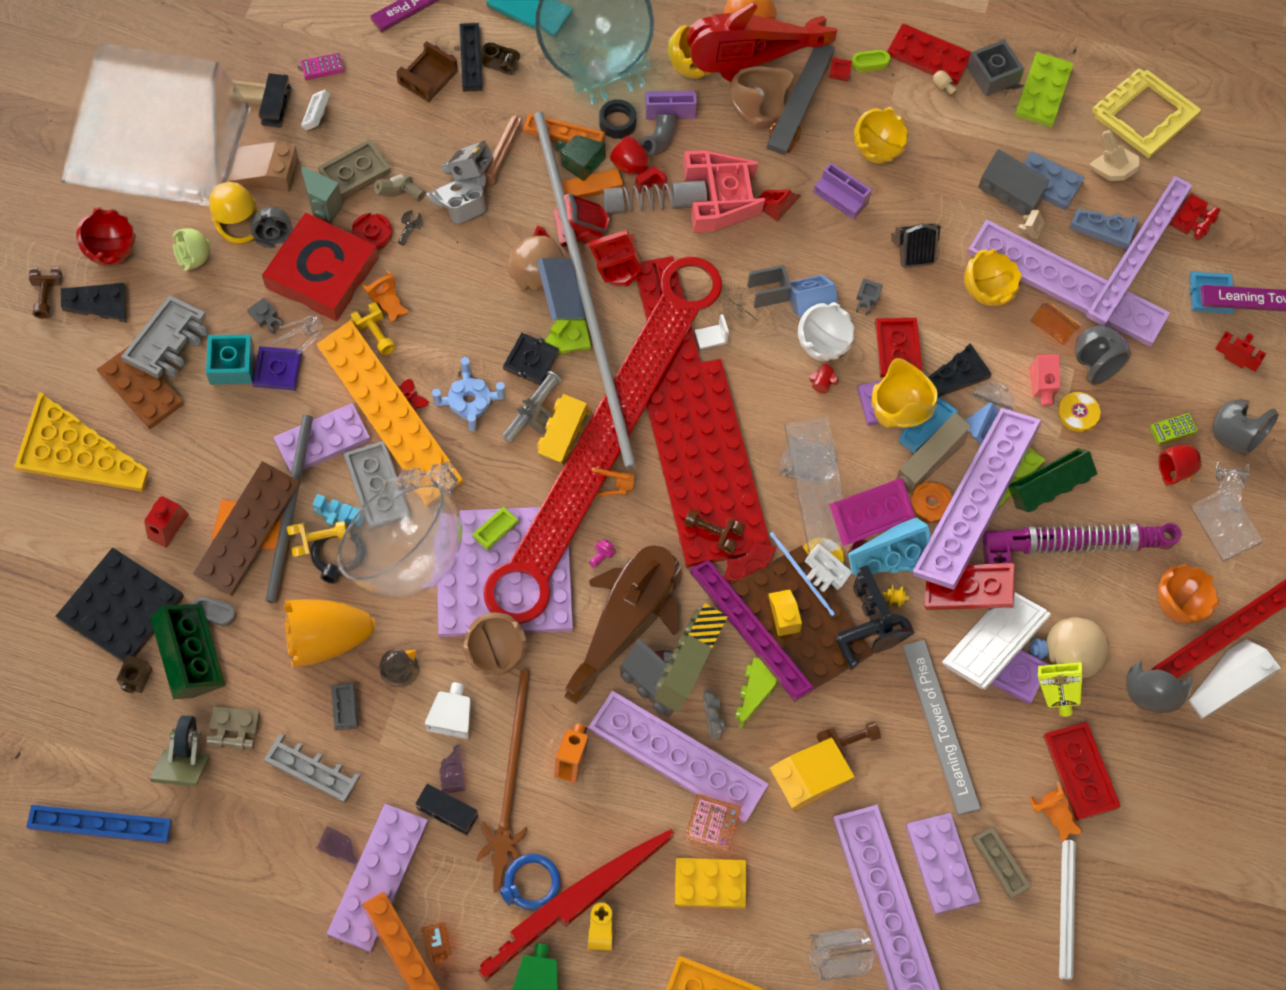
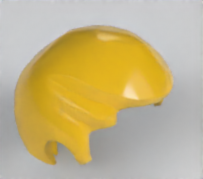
[668,25,711,79]
[854,107,909,164]
[964,249,1022,306]

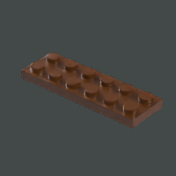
[193,461,301,596]

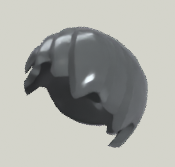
[1126,661,1192,713]

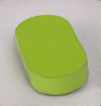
[851,50,890,72]

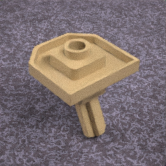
[1089,130,1139,181]

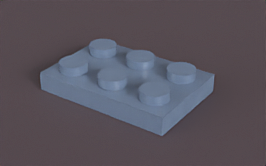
[1023,151,1085,210]

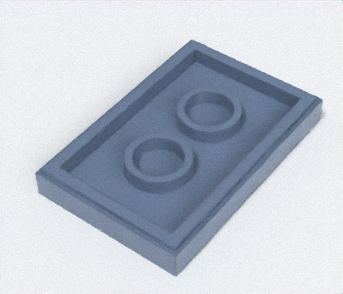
[537,258,586,320]

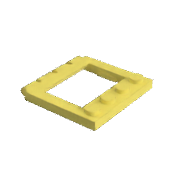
[1092,69,1201,159]

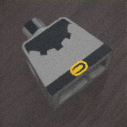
[442,141,494,181]

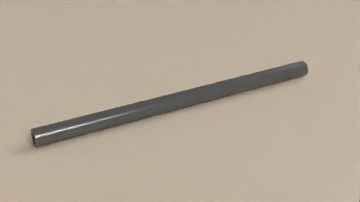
[265,415,313,603]

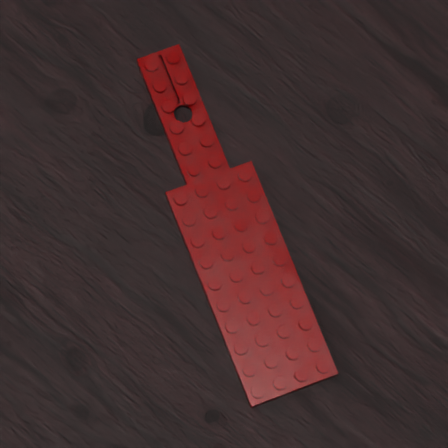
[636,256,771,568]

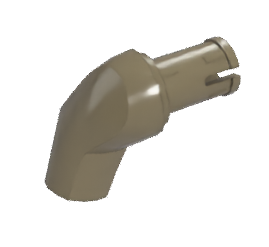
[374,174,426,202]

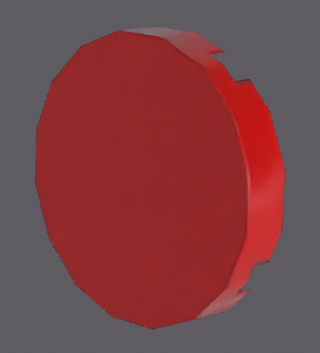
[351,213,392,250]

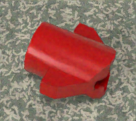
[809,363,839,393]

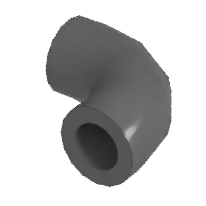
[640,114,676,156]

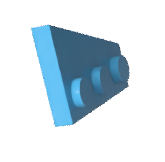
[899,397,958,454]

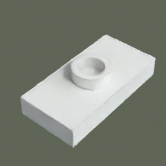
[301,90,330,131]

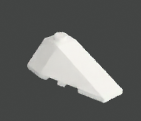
[1188,639,1280,719]

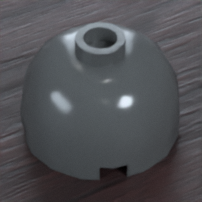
[251,206,293,248]

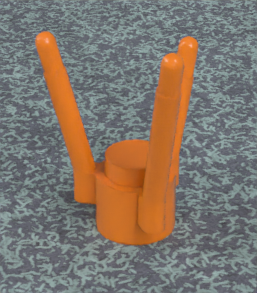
[592,468,634,497]

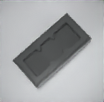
[331,683,358,731]

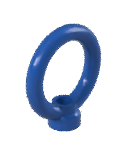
[499,854,561,910]

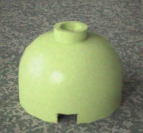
[173,228,211,271]

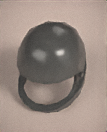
[1075,325,1132,385]
[1212,399,1279,455]

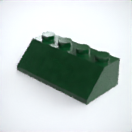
[150,604,225,700]

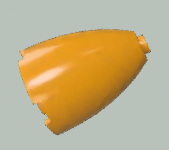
[284,599,376,668]

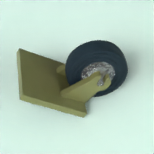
[150,715,209,787]

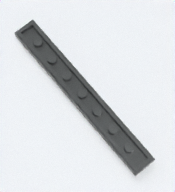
[766,45,835,155]

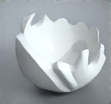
[798,302,856,362]

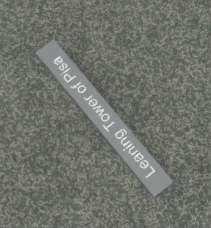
[902,640,981,816]

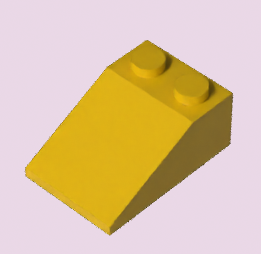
[770,738,855,812]

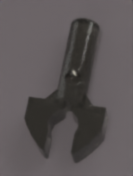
[398,210,423,246]

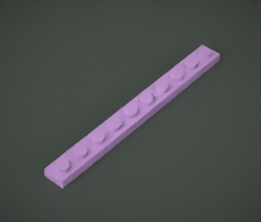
[1086,176,1192,326]

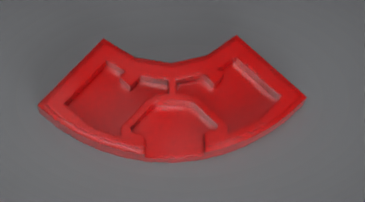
[724,542,776,581]

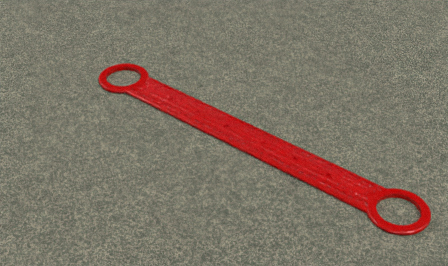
[483,257,722,624]

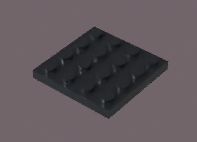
[55,547,184,663]

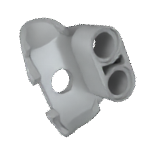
[426,172,487,223]

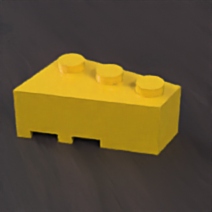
[537,394,592,465]

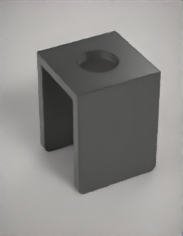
[747,265,791,308]

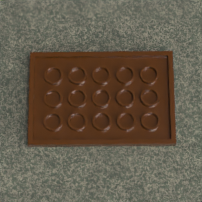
[730,545,873,689]

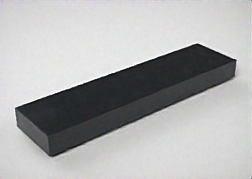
[459,23,482,92]

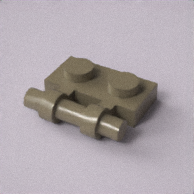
[206,706,260,750]

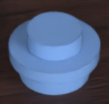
[1029,638,1048,660]

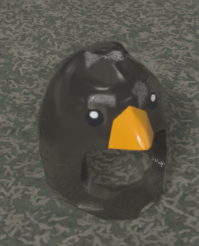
[378,649,420,687]

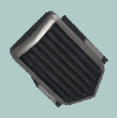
[891,223,941,268]

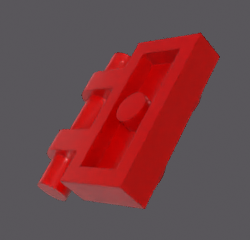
[1169,193,1221,240]

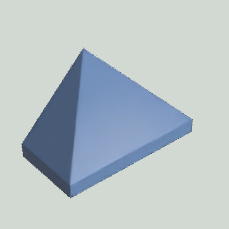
[965,403,999,445]

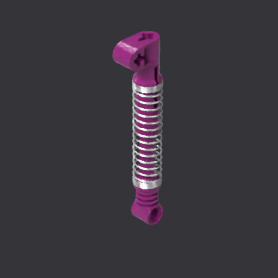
[982,523,1182,564]

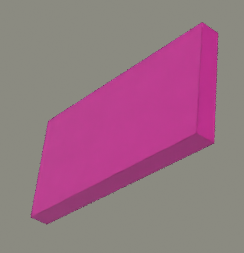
[829,478,916,546]

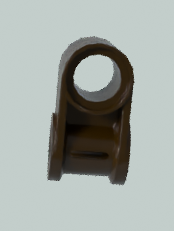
[482,42,521,75]

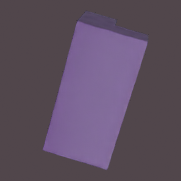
[645,91,696,119]
[813,163,872,220]

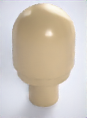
[933,71,957,95]

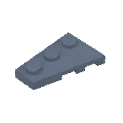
[1070,209,1139,250]

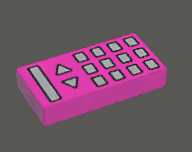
[301,53,344,80]

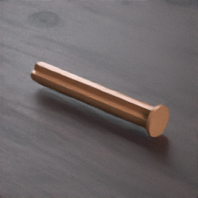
[484,116,522,185]

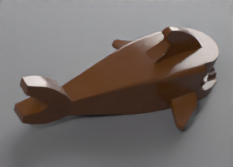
[564,545,682,704]

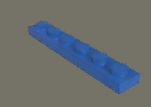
[26,805,172,844]

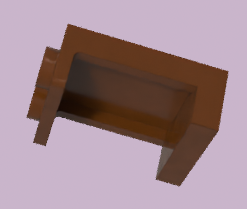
[396,41,458,103]

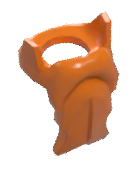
[362,271,409,322]
[1029,782,1082,842]

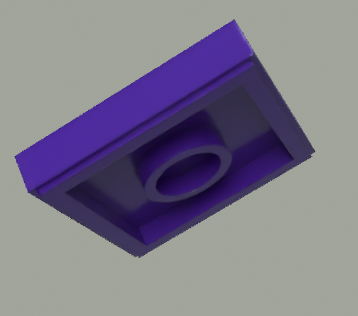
[252,346,302,391]

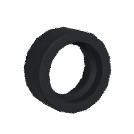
[599,99,636,139]

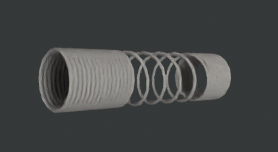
[604,180,707,214]

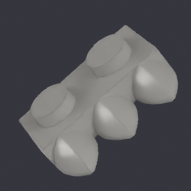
[703,690,724,741]

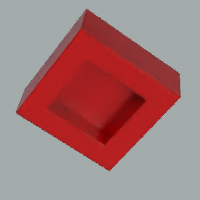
[829,58,852,81]

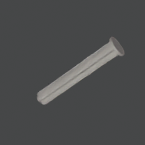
[502,371,562,443]

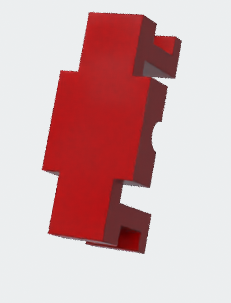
[1215,331,1266,372]

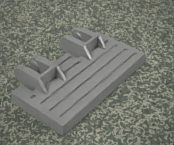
[121,295,208,379]

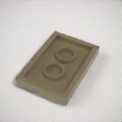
[318,139,391,199]

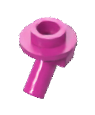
[589,539,616,568]

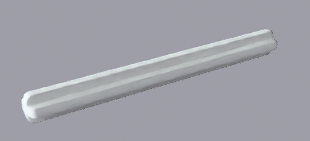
[1059,840,1076,980]

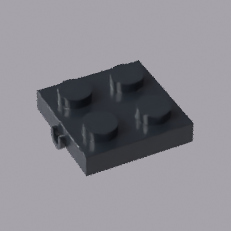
[503,333,559,385]

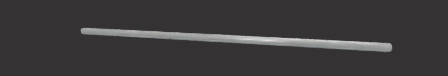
[534,112,636,469]

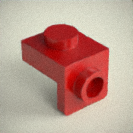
[635,165,667,194]

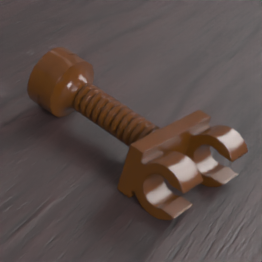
[29,266,62,319]
[684,509,746,554]
[816,721,881,759]

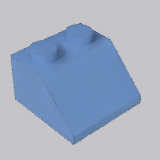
[789,274,838,317]

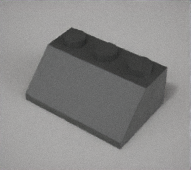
[978,149,1050,215]
[620,639,675,718]

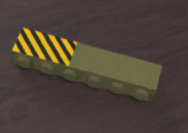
[654,603,728,713]

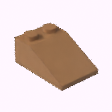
[229,142,298,192]

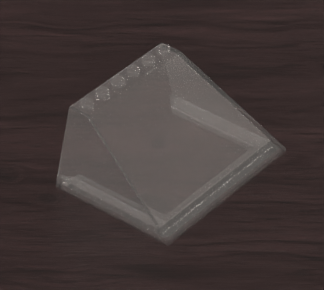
[61,43,250,207]

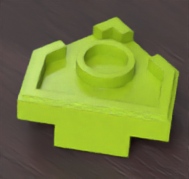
[545,320,591,354]

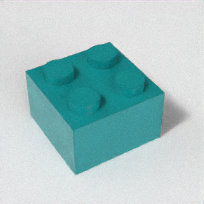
[206,334,254,385]

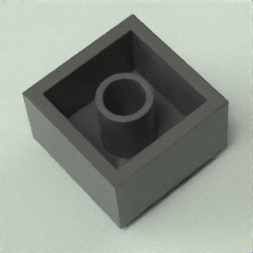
[967,39,1024,96]

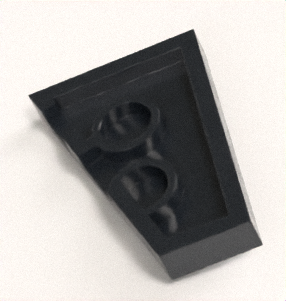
[61,283,127,323]
[928,343,992,397]

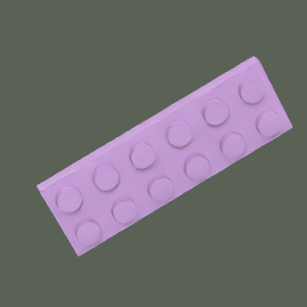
[327,804,428,953]

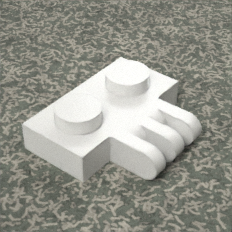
[805,544,852,592]

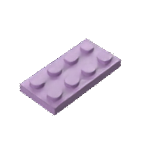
[274,403,371,474]
[905,813,980,915]

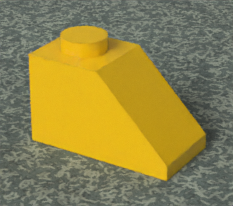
[768,590,802,636]

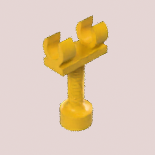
[349,302,396,355]
[286,521,349,557]

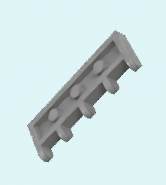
[264,734,361,804]

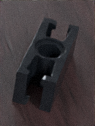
[258,73,291,128]
[415,783,479,836]

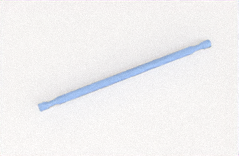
[769,532,835,616]

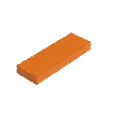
[561,168,623,198]

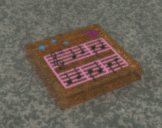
[684,793,742,852]

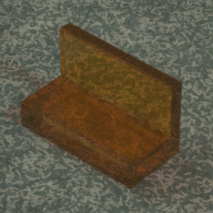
[1030,302,1081,345]

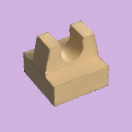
[1018,210,1045,239]

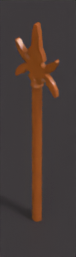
[476,669,529,893]

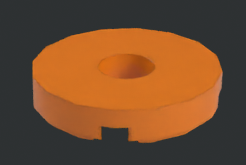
[910,482,953,523]

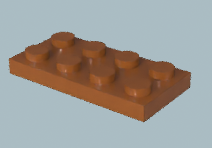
[97,345,184,430]

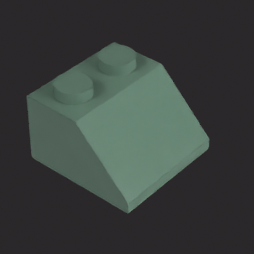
[301,166,343,224]

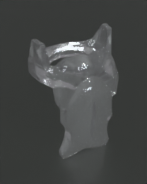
[1216,462,1250,514]

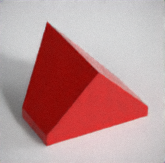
[758,190,801,222]

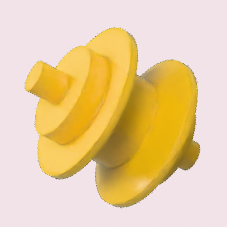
[882,585,909,608]

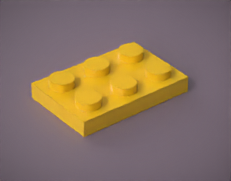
[675,858,746,909]

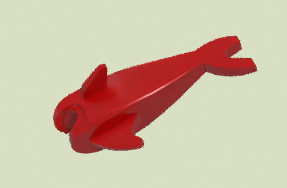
[687,3,838,83]

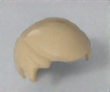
[1046,617,1109,678]

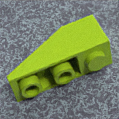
[735,658,777,728]

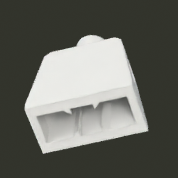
[425,682,471,739]

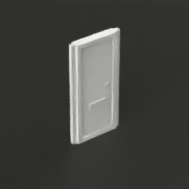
[942,592,1051,690]

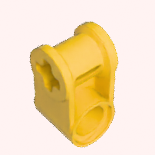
[588,903,613,951]

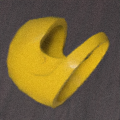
[209,182,259,244]

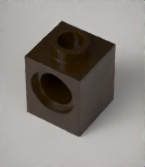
[116,655,152,694]

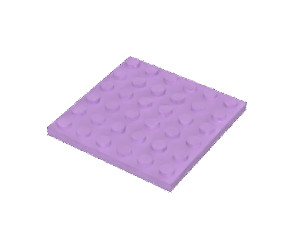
[436,507,573,637]

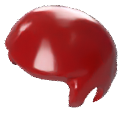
[76,207,136,266]

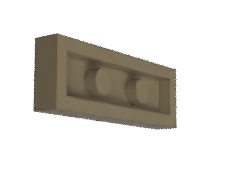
[972,826,1031,900]

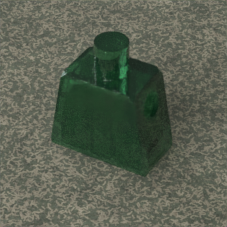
[555,135,606,181]

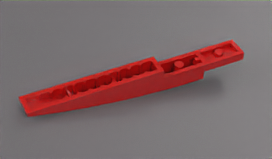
[478,829,674,982]

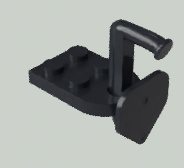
[836,565,915,671]

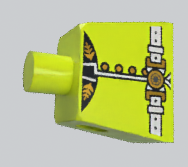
[1038,662,1082,717]

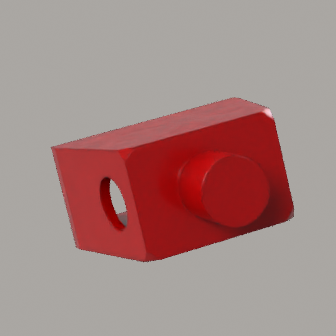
[144,496,189,548]

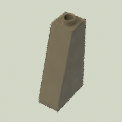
[897,412,971,492]

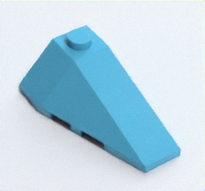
[848,517,931,575]

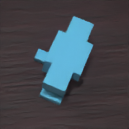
[312,494,364,528]

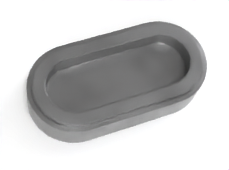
[193,597,236,627]

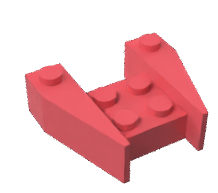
[682,150,765,233]

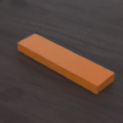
[523,114,605,152]

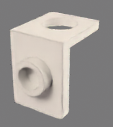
[695,314,729,350]

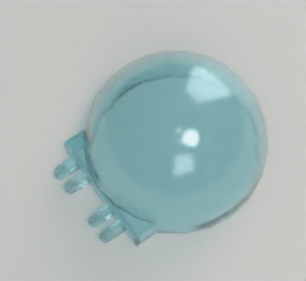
[535,0,654,105]

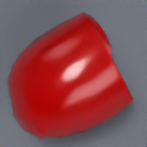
[609,135,649,175]
[1158,445,1202,485]

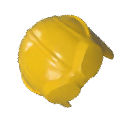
[871,358,938,428]

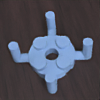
[432,357,505,431]

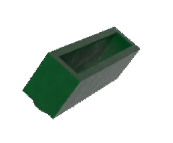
[1009,448,1098,512]

